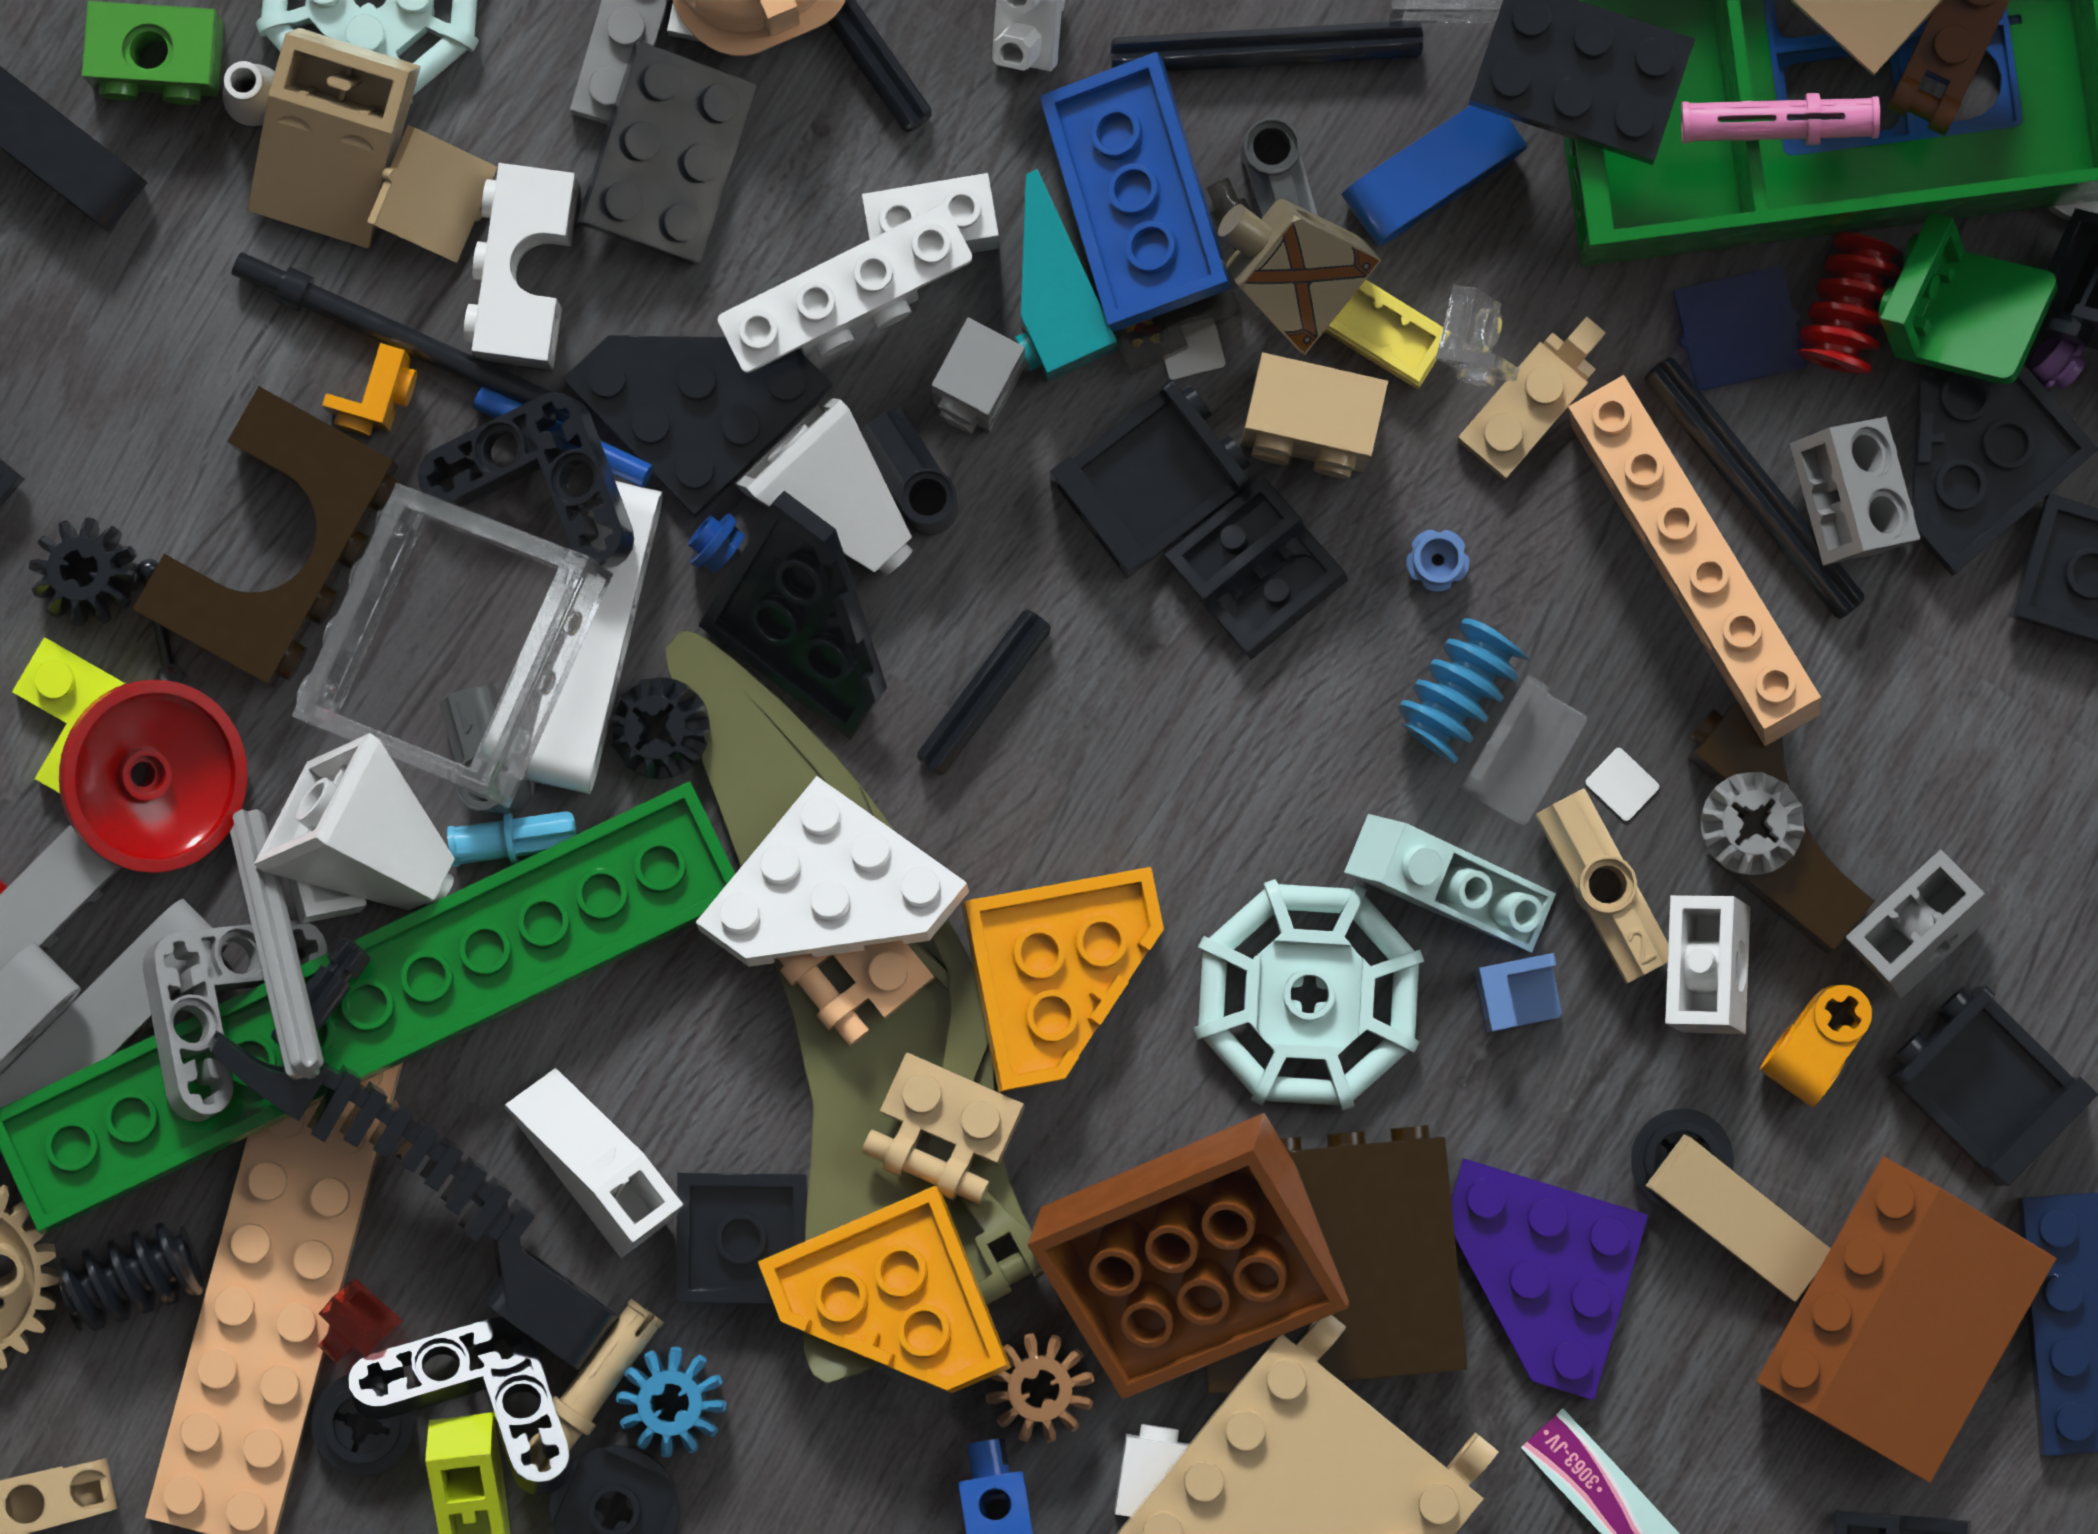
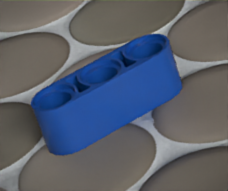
[1341,105,1528,248]

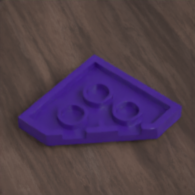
[1451,1158,1648,1400]

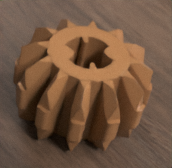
[986,1333,1094,1443]

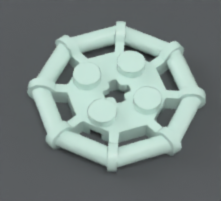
[255,0,479,103]
[1193,879,1425,1111]

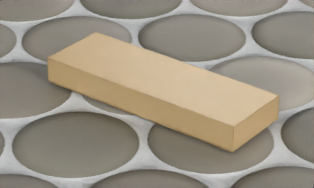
[1645,1135,1831,1302]

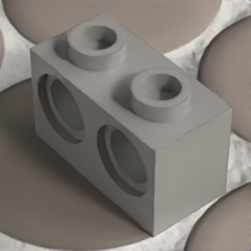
[1789,417,1920,566]

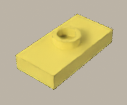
[1324,280,1453,390]

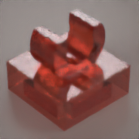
[318,1278,403,1363]

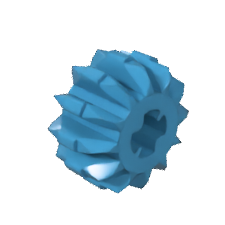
[616,1346,727,1457]

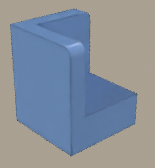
[1474,953,1562,1032]

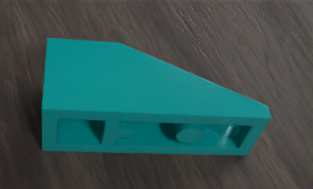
[1015,169,1117,382]

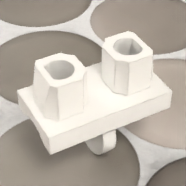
[992,0,1066,72]

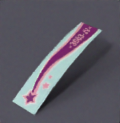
[1521,1408,1680,1534]

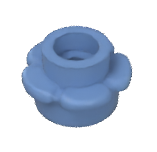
[1406,530,1469,592]

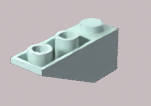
[1344,814,1556,952]

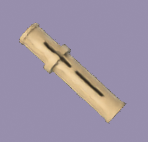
[529,1298,664,1473]

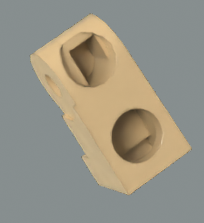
[0,1458,118,1534]

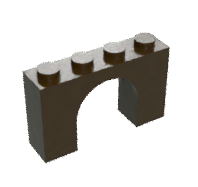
[133,386,401,688]

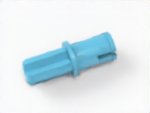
[447,811,577,867]

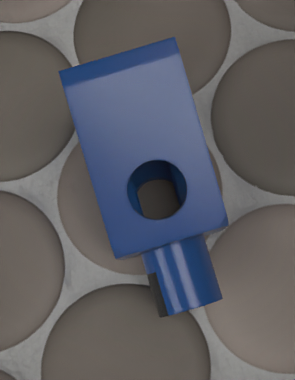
[959,1439,1034,1534]

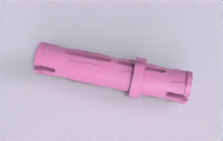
[1681,93,1880,145]

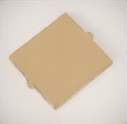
[367,125,498,263]

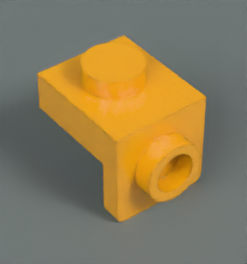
[322,343,417,437]

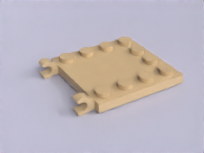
[1117,1315,1499,1534]

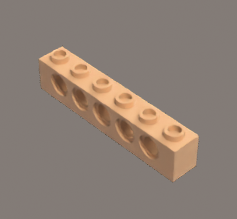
[1568,375,1821,746]

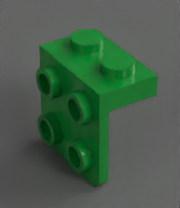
[1879,212,2058,385]

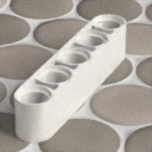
[527,481,663,794]

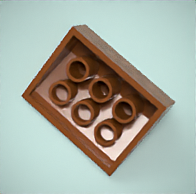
[1027,1113,1349,1399]
[1756,1156,2057,1484]

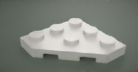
[696,776,969,967]

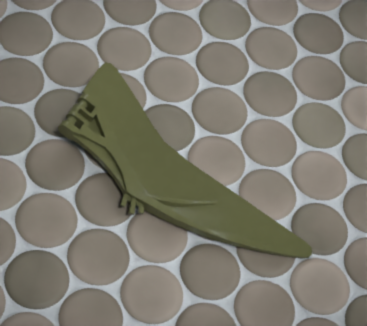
[665,631,1045,1385]

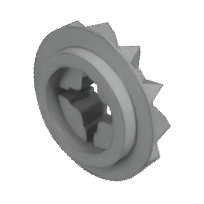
[1701,772,1805,875]

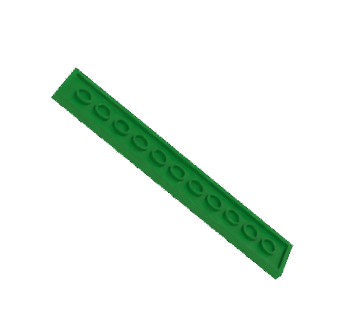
[0,781,735,1235]

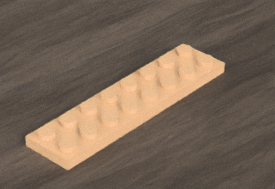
[145,1063,403,1534]

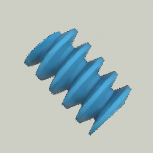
[1397,618,1530,764]

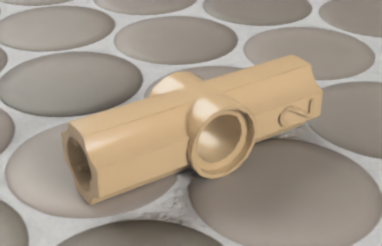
[1535,788,1668,984]

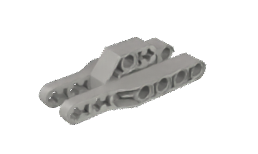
[0,825,228,1108]

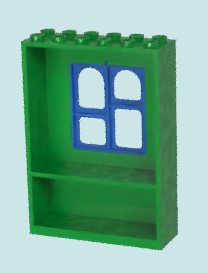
[1563,0,2098,267]

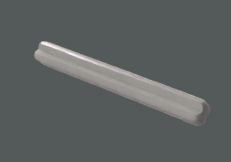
[230,809,324,1080]

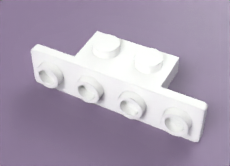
[718,204,972,373]

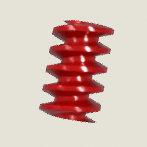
[1795,232,1903,374]

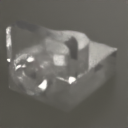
[1436,285,1520,388]

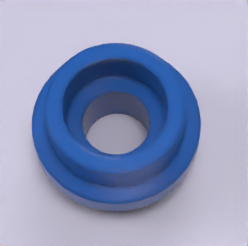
[687,513,745,574]

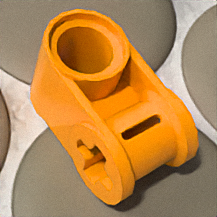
[1759,985,1872,1108]

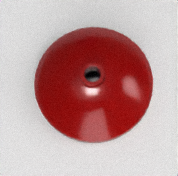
[59,679,247,873]

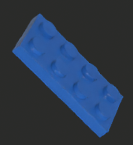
[1039,52,1233,332]

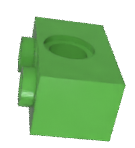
[82,1,224,105]

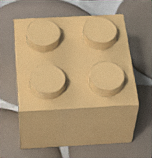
[1240,352,1388,479]

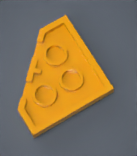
[961,867,1164,1093]
[758,1185,1011,1393]

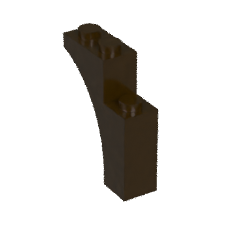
[1687,688,1875,953]

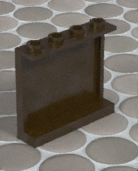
[1205,1125,1468,1393]

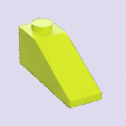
[425,1412,511,1534]

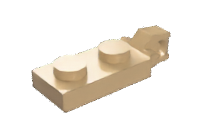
[1457,316,1606,481]

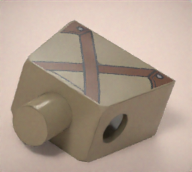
[1218,199,1381,355]

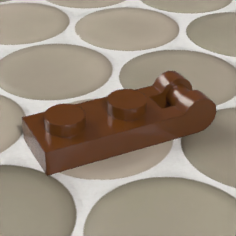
[1886,0,2010,136]

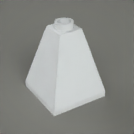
[734,397,913,576]
[253,733,455,911]

